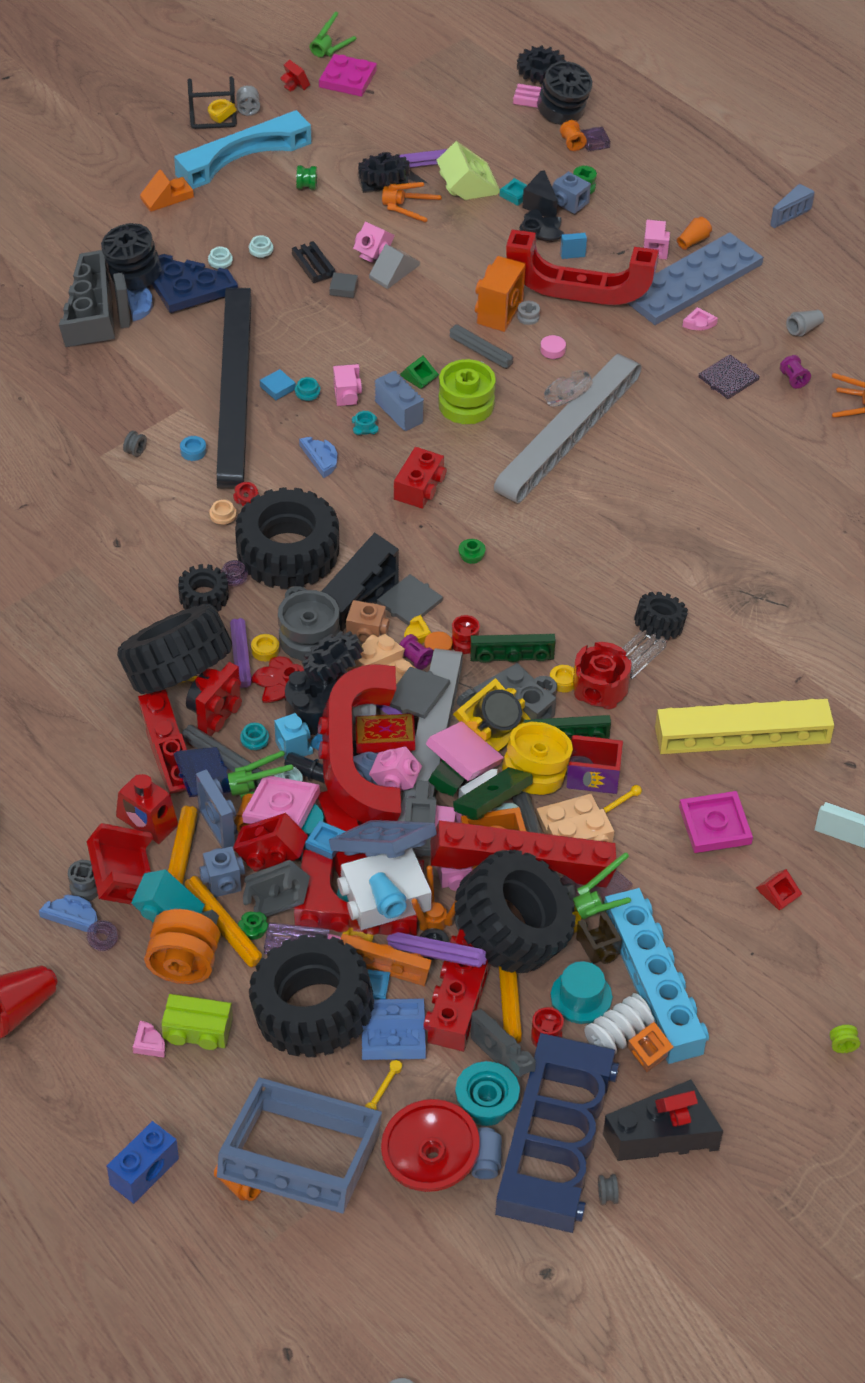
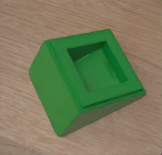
[400,355,439,389]

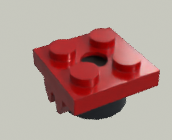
[186,662,242,736]

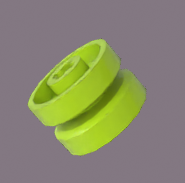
[438,359,496,424]

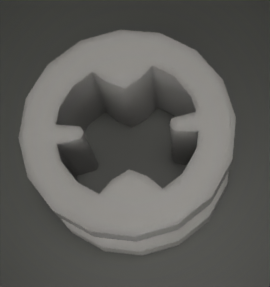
[517,301,540,325]

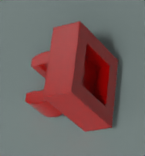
[280,59,310,92]
[655,1091,698,1126]

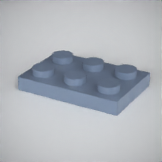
[329,820,437,858]

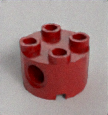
[573,642,632,709]

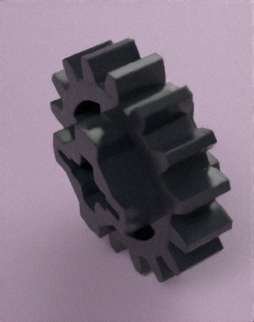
[517,45,566,84]
[358,152,410,186]
[302,631,364,682]

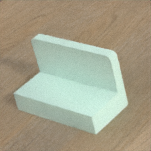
[815,802,865,848]

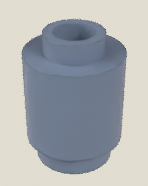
[472,1127,502,1179]

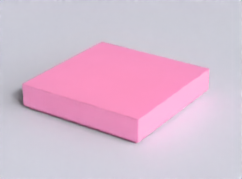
[426,721,504,781]
[242,776,320,828]

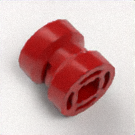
[451,615,480,654]
[531,1007,564,1048]

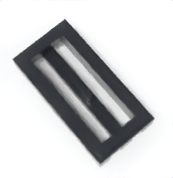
[292,241,335,283]

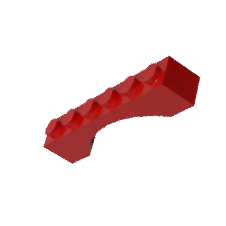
[430,820,617,888]

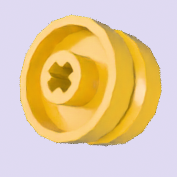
[502,722,573,795]

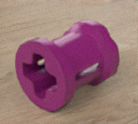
[780,355,811,389]
[399,634,434,670]

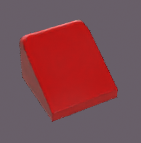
[756,869,802,910]

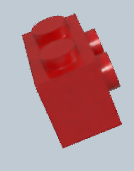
[394,447,447,509]
[233,813,308,872]

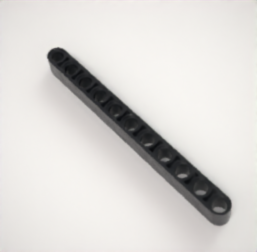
[216,288,251,489]

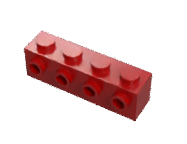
[423,929,491,1052]

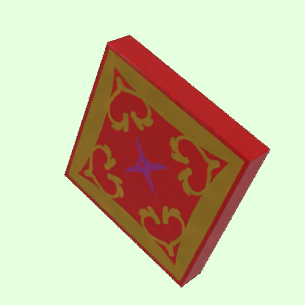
[356,714,415,754]

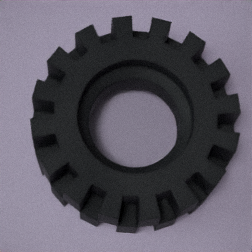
[178,564,229,612]
[634,592,688,640]

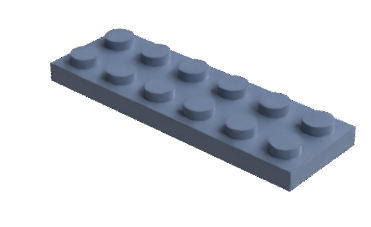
[627,232,763,325]

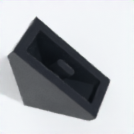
[522,170,558,217]

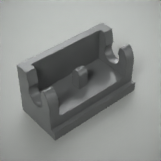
[243,860,310,917]

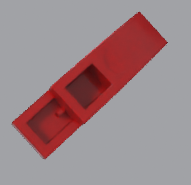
[138,689,197,794]

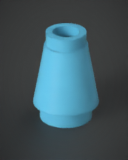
[369,872,406,919]

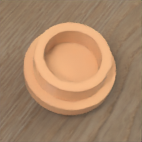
[209,500,236,525]

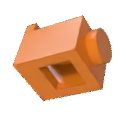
[628,1022,674,1072]

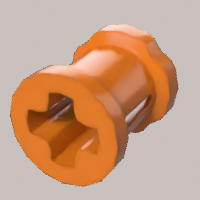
[560,120,587,151]

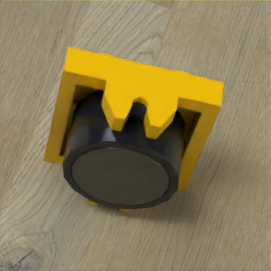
[453,678,530,752]

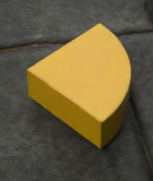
[404,615,431,644]

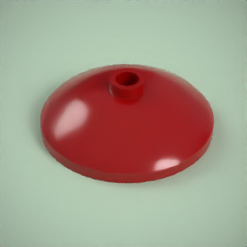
[381,1099,480,1192]

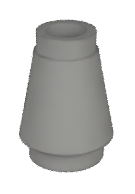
[786,310,824,336]

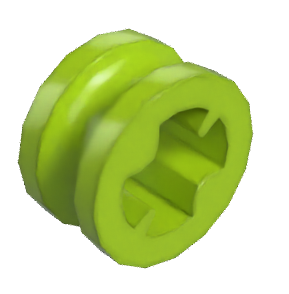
[829,1025,861,1053]

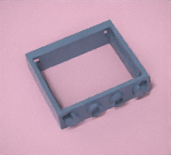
[217,1077,382,1214]

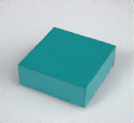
[499,178,527,206]

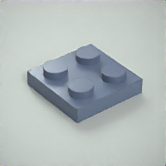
[196,769,237,849]

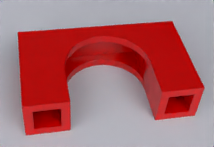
[294,850,424,936]

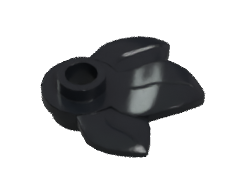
[519,209,564,241]

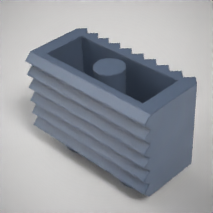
[374,371,424,431]

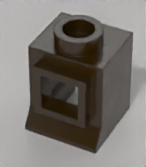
[576,911,622,964]

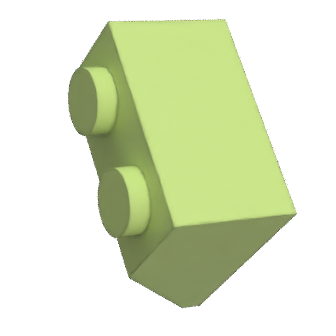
[437,141,500,200]

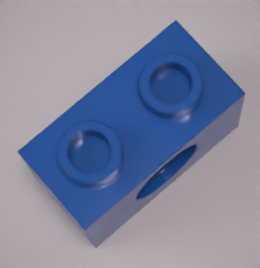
[107,1121,179,1204]

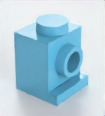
[274,713,313,759]

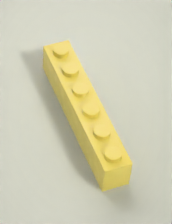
[655,699,834,754]

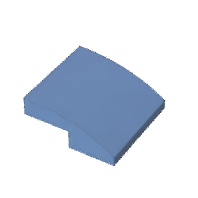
[362,999,426,1060]

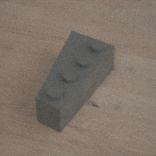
[59,250,115,347]

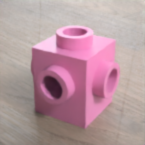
[353,221,395,263]
[369,746,422,791]

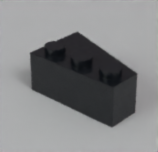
[321,532,399,631]
[603,1079,723,1161]

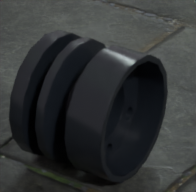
[537,61,593,125]
[101,223,162,290]

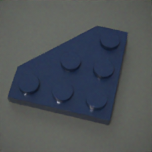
[152,254,238,313]

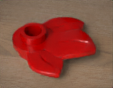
[251,656,304,703]

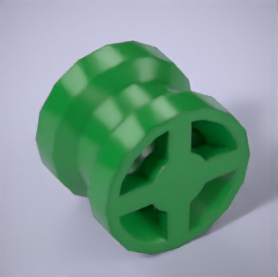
[296,165,317,190]
[573,166,597,194]

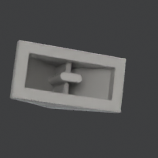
[369,244,420,289]

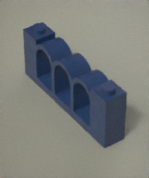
[495,1033,619,1233]

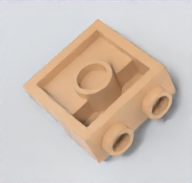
[346,634,415,684]
[536,794,614,843]

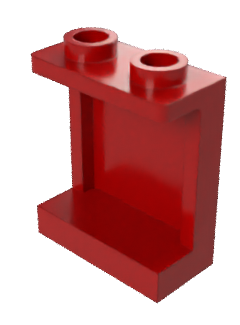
[86,823,153,905]

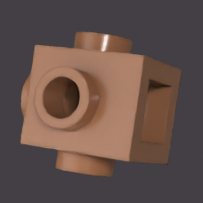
[346,600,390,643]

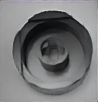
[285,670,338,735]

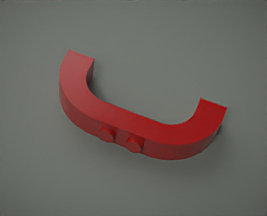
[506,229,659,305]
[318,664,401,823]

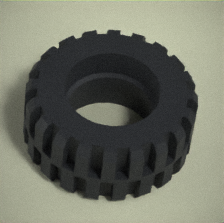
[235,487,340,590]
[117,604,232,694]
[455,850,576,973]
[249,934,374,1057]

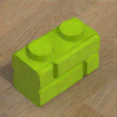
[161,994,233,1050]

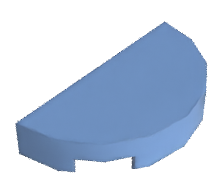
[127,287,153,322]
[299,437,338,478]
[39,895,98,935]

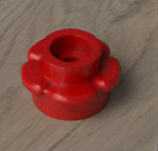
[233,482,259,506]

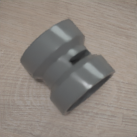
[67,860,98,901]

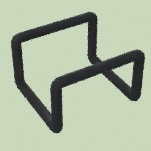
[187,76,237,129]

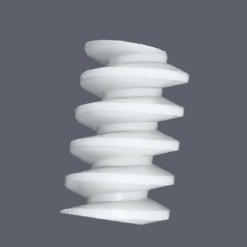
[584,993,655,1054]

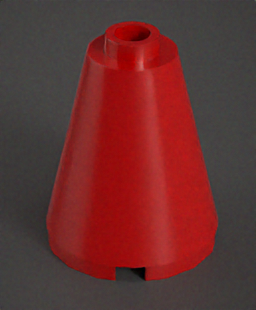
[0,965,58,1039]

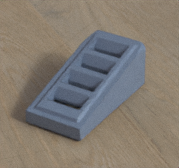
[770,184,815,228]

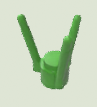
[309,12,356,57]
[228,751,294,800]
[573,853,631,920]

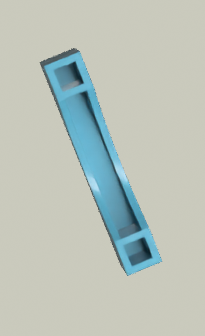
[174,110,311,189]

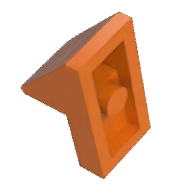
[140,169,194,212]

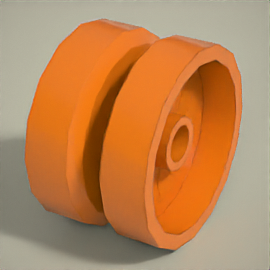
[144,909,220,984]

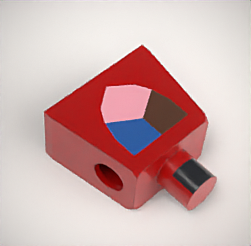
[116,774,178,844]

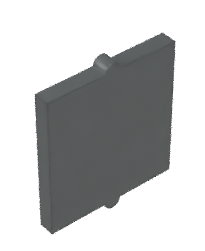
[377,574,443,625]
[389,667,450,719]

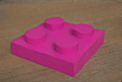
[319,54,377,97]
[679,791,753,853]

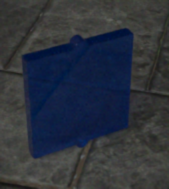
[173,747,231,797]

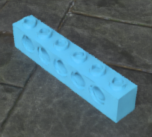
[603,888,709,1064]

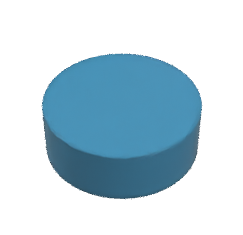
[180,436,207,461]

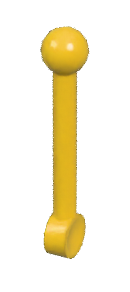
[603,785,642,813]
[365,1060,402,1110]

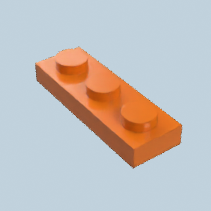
[340,933,432,986]

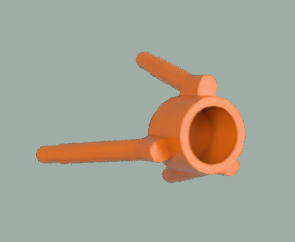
[382,182,442,222]
[832,373,865,418]
[411,865,457,931]

